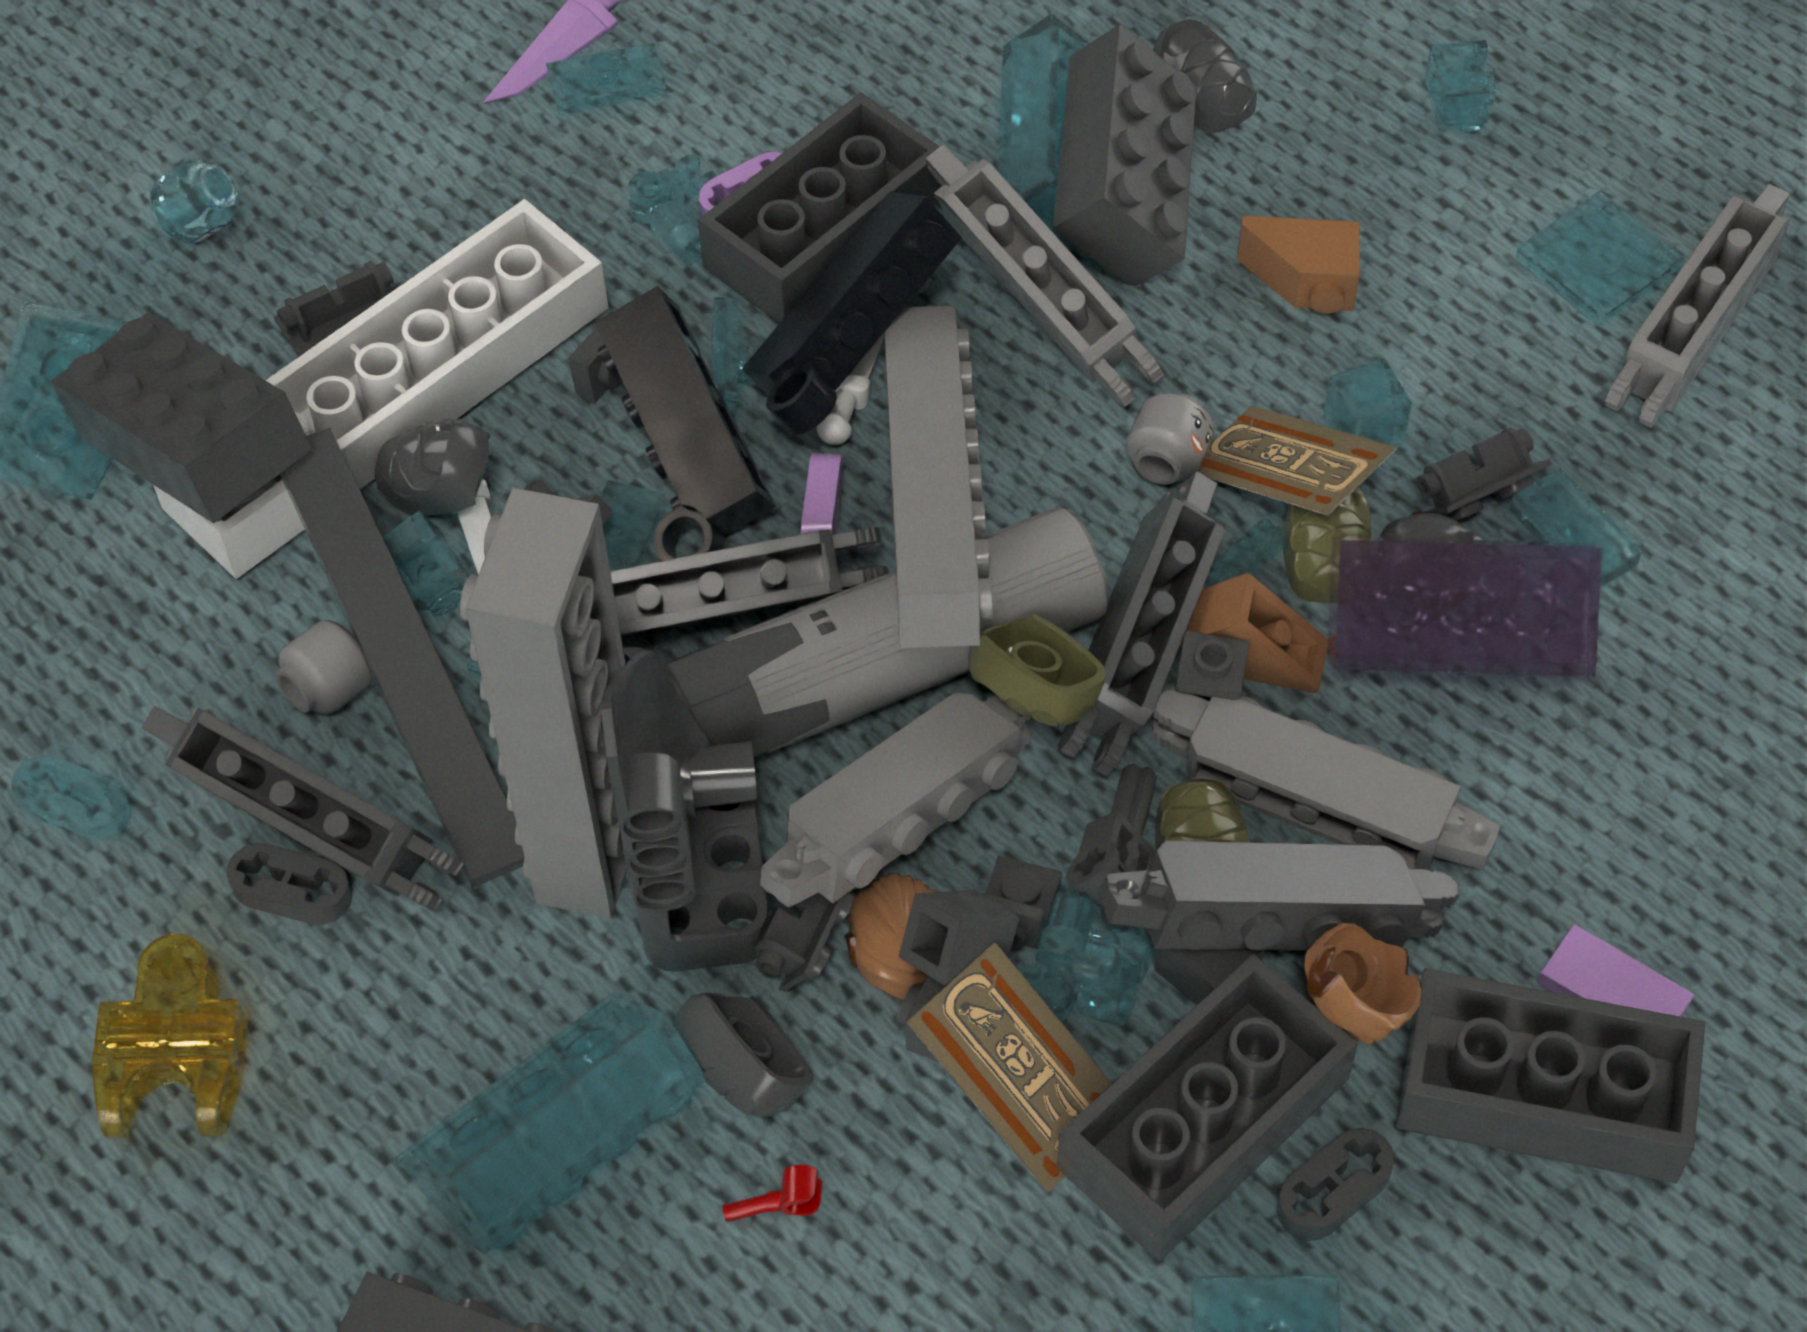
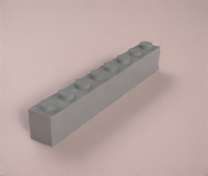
[884,305,993,649]

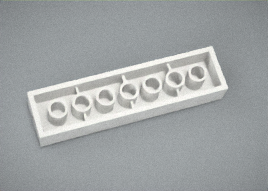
[153,199,609,579]

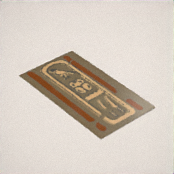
[1198,405,1398,515]
[907,942,1112,1193]

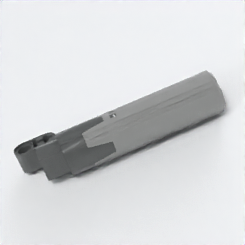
[623,507,1109,758]

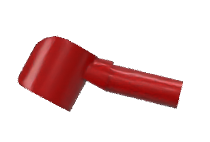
[722,1165,822,1222]

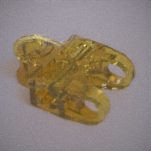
[92,934,249,1138]

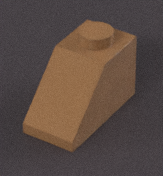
[1238,215,1360,314]
[1180,573,1329,693]

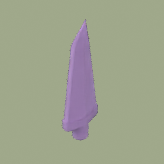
[483,0,620,103]

